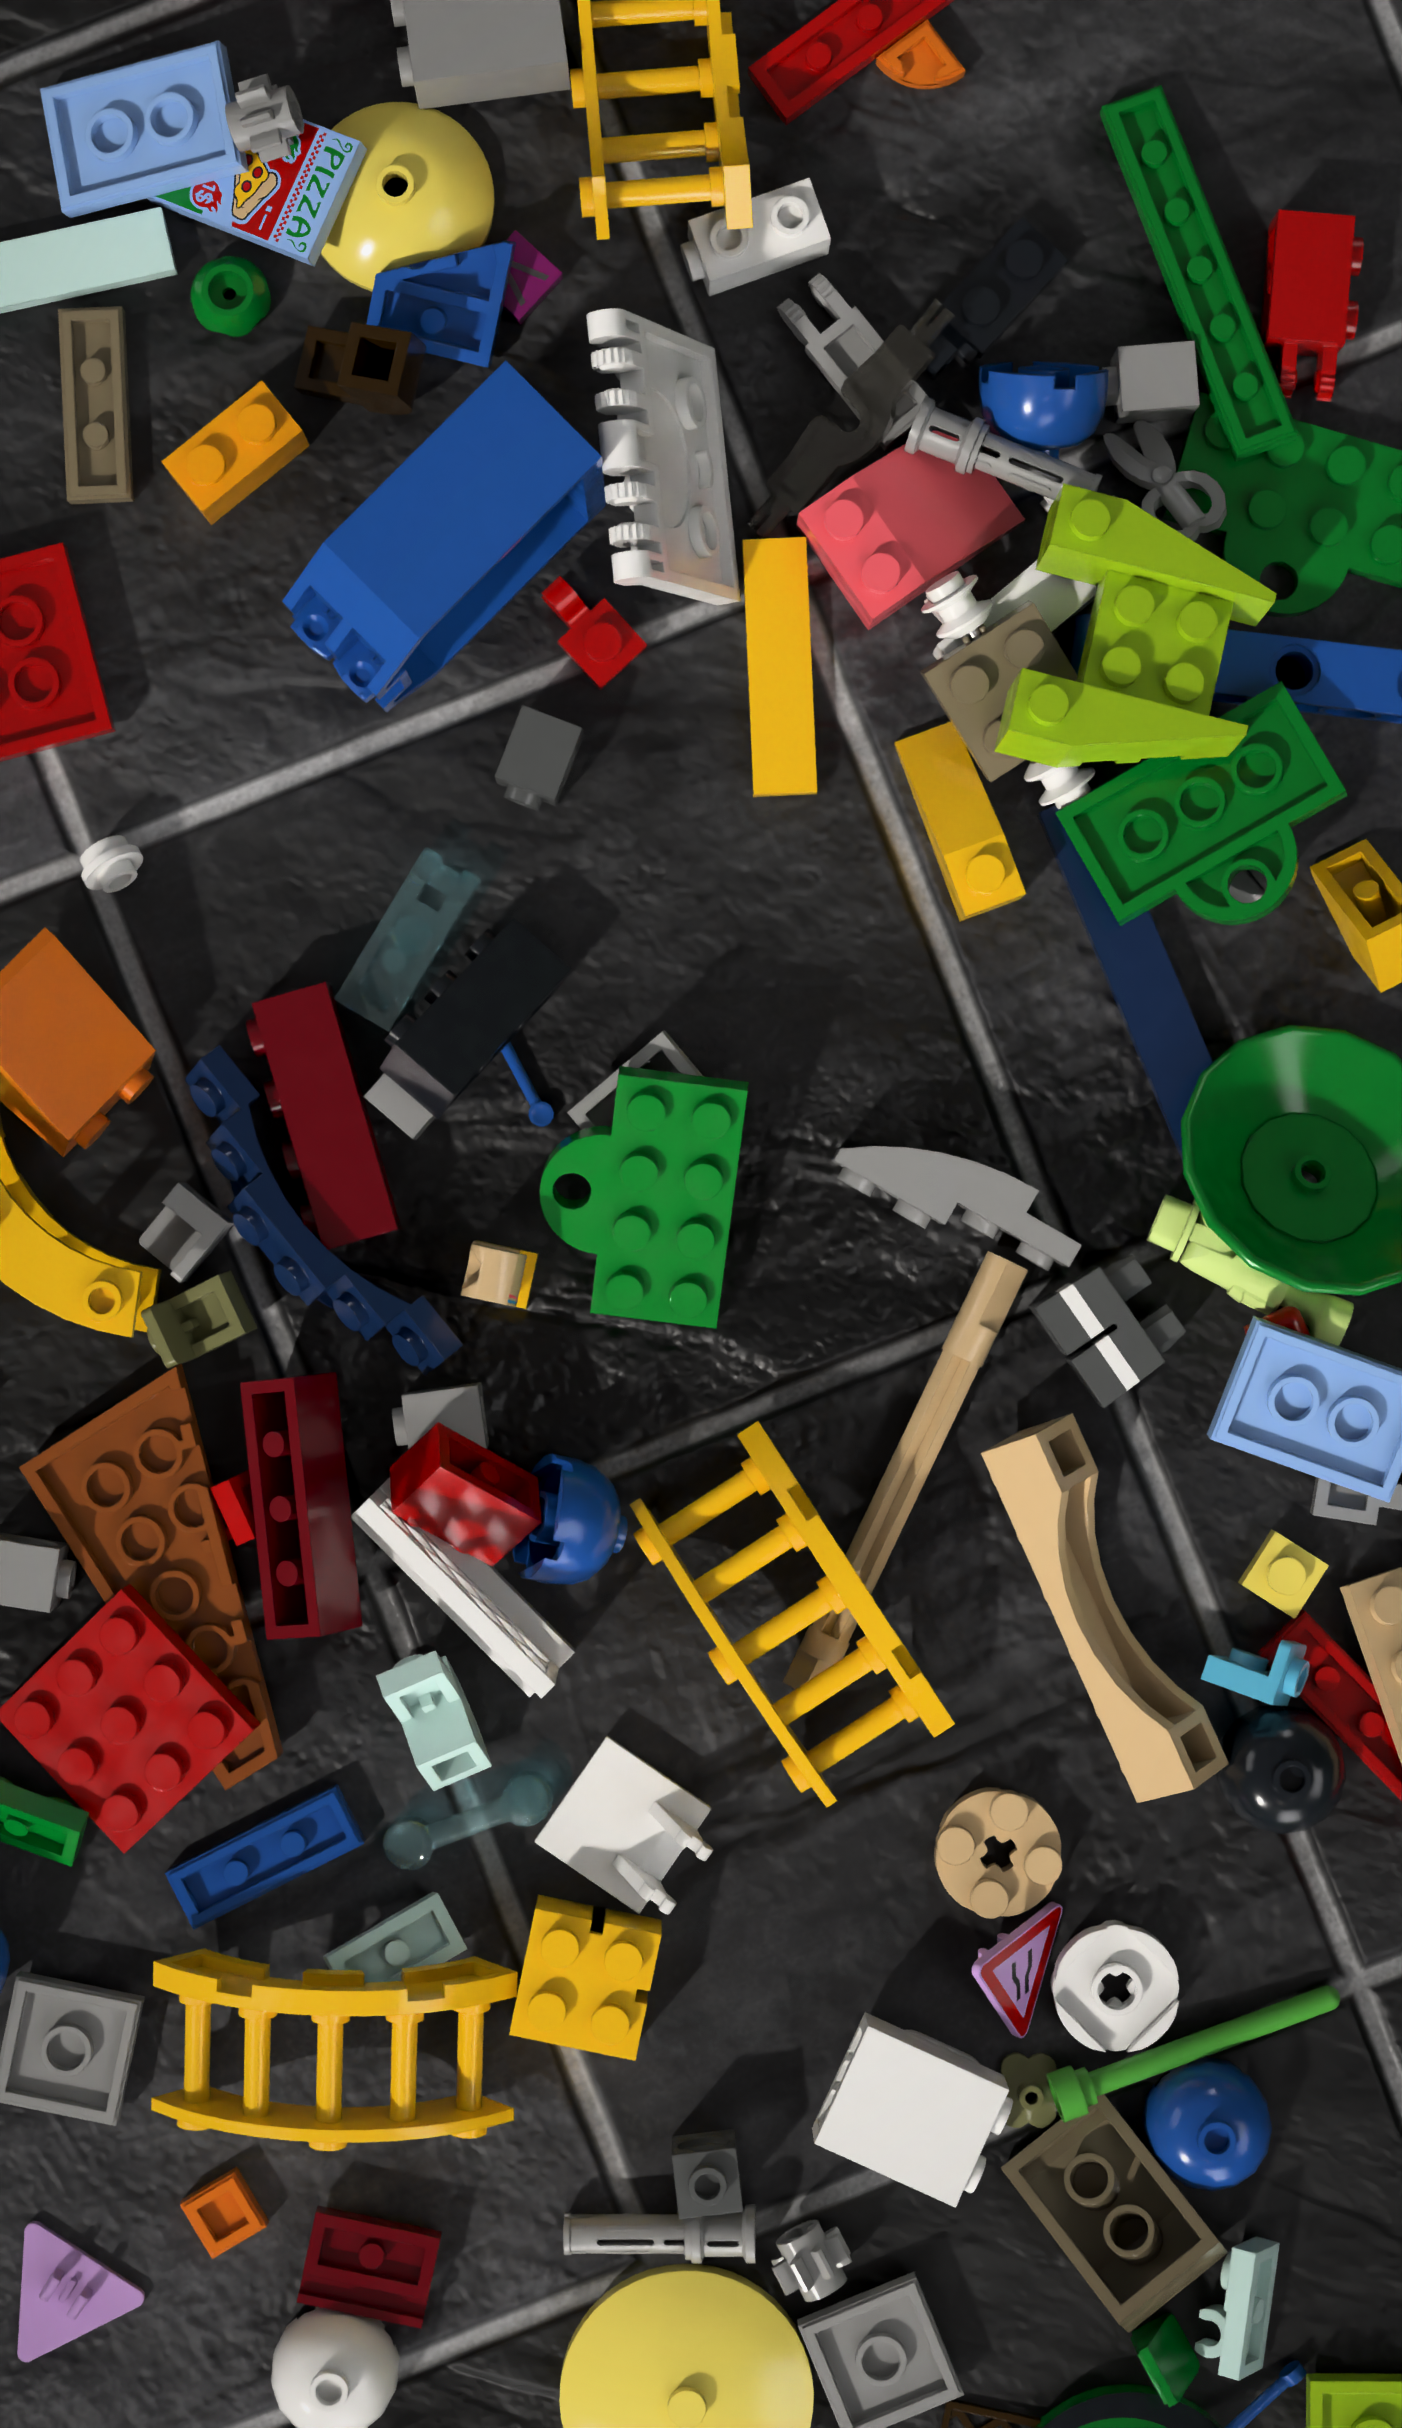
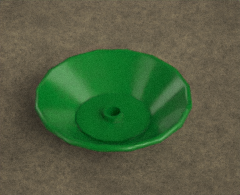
[1181,1025,1402,1296]

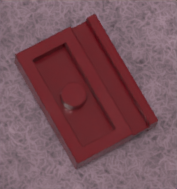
[296,2205,442,2329]

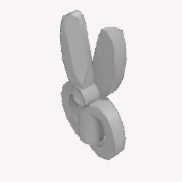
[1103,420,1227,541]

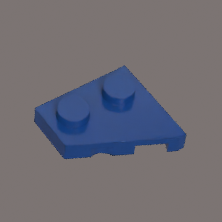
[366,240,516,368]

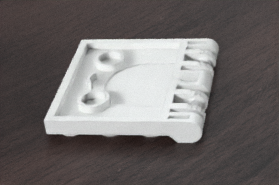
[586,308,741,605]

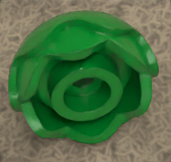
[190,256,271,337]

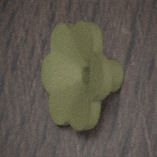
[1000,2052,1057,2128]

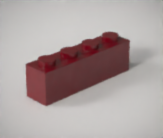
[246,982,402,1250]
[240,1372,363,1640]

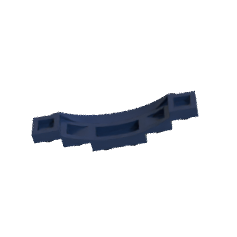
[184,1045,463,1376]

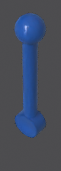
[501,1042,554,1127]
[1224,2360,1307,2428]

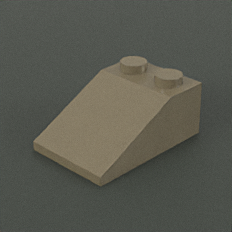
[1001,2094,1228,2333]

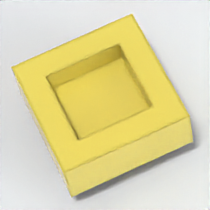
[1238,1529,1329,1619]

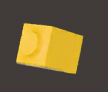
[1310,839,1402,993]

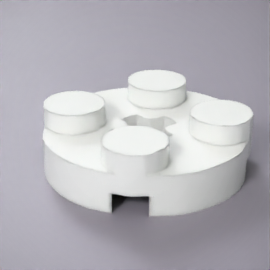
[1050,1920,1179,2052]

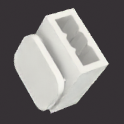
[812,2012,1013,2208]

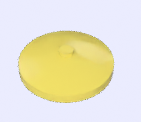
[559,2263,814,2428]

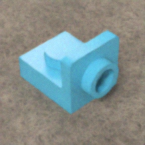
[1201,1640,1310,1706]

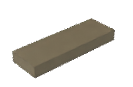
[58,306,134,504]

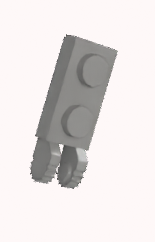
[777,273,928,451]

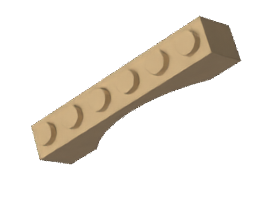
[981,1413,1229,1803]

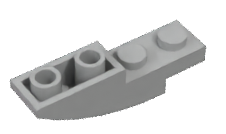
[831,1146,1082,1271]

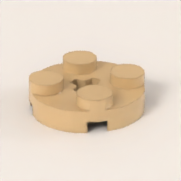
[934,1787,1062,1919]

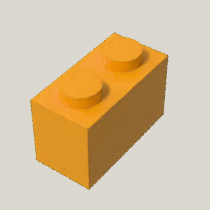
[161,380,310,525]

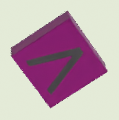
[503,230,563,325]

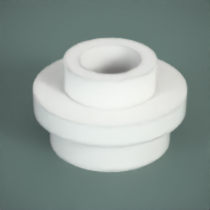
[80,835,143,893]

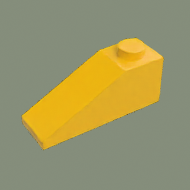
[894,721,1026,922]

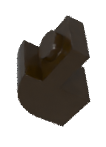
[294,322,426,415]

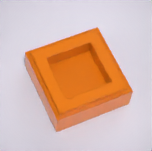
[180,2167,269,2259]

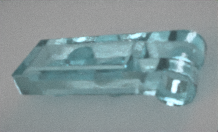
[334,847,482,1032]

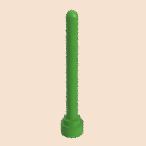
[1046,1985,1340,2123]

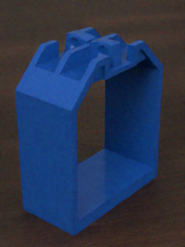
[282,360,606,712]

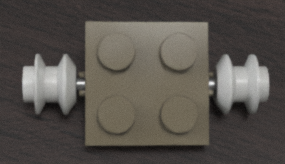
[920,571,1095,809]

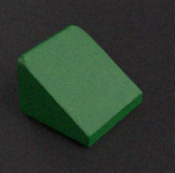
[1130,2313,1200,2408]

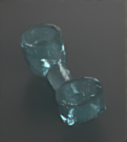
[383,1770,554,1871]

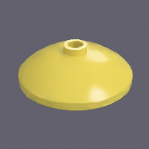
[321,102,495,292]

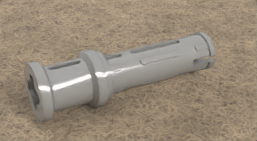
[904,396,1103,500]
[563,2204,756,2264]

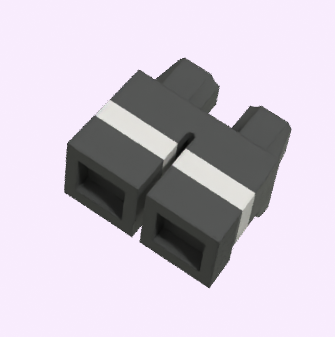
[1029,1255,1186,1408]

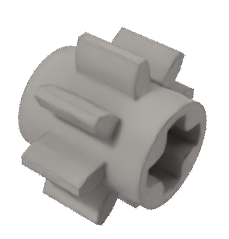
[225,74,304,163]
[771,2220,852,2302]

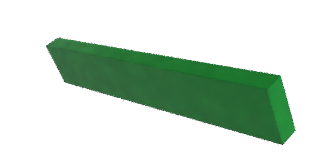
[1100,85,1299,462]

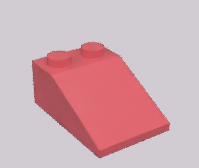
[796,430,1025,631]

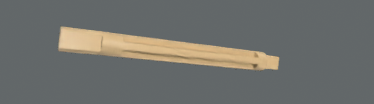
[783,1251,1028,1689]

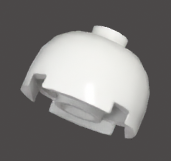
[271,2307,400,2428]

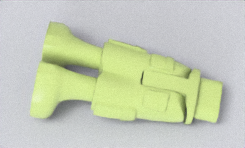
[1147,1194,1354,1346]

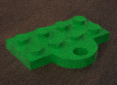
[1162,392,1402,618]
[1056,681,1347,926]
[540,1066,748,1329]

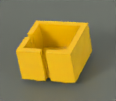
[509,1894,662,2061]

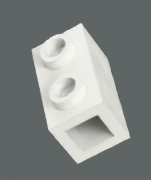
[680,178,831,296]

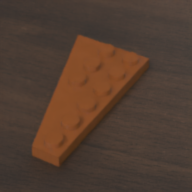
[19,1364,283,1791]

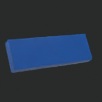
[165,1784,366,1930]

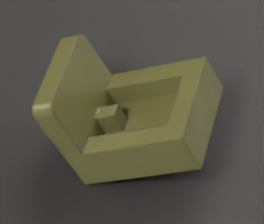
[141,1270,257,1369]

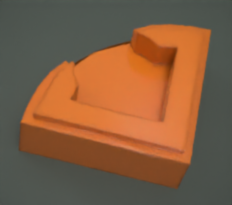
[875,19,966,89]

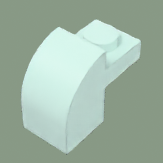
[376,1650,492,1791]

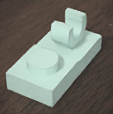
[323,1892,467,1983]
[1194,2236,1280,2381]

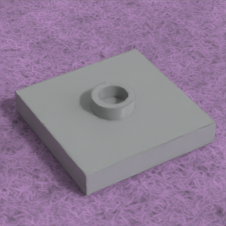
[0,1971,145,2126]
[797,2271,964,2428]

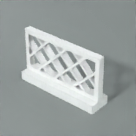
[351,1477,575,1698]

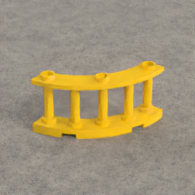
[570,0,753,240]
[0,1116,162,1338]
[629,1421,955,1808]
[151,1948,518,2151]

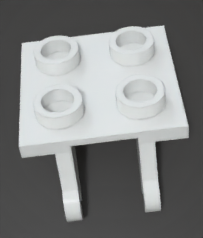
[534,1736,713,1915]

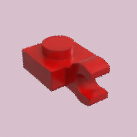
[541,576,648,691]

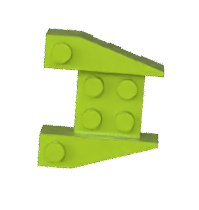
[994,483,1277,768]

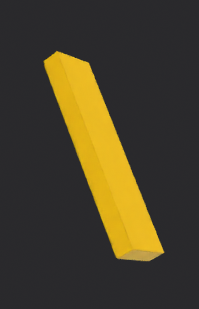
[742,537,817,797]

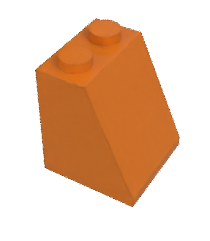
[0,927,156,1157]

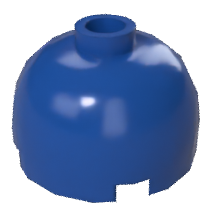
[979,361,1109,459]
[513,1454,628,1585]
[1142,2057,1272,2191]

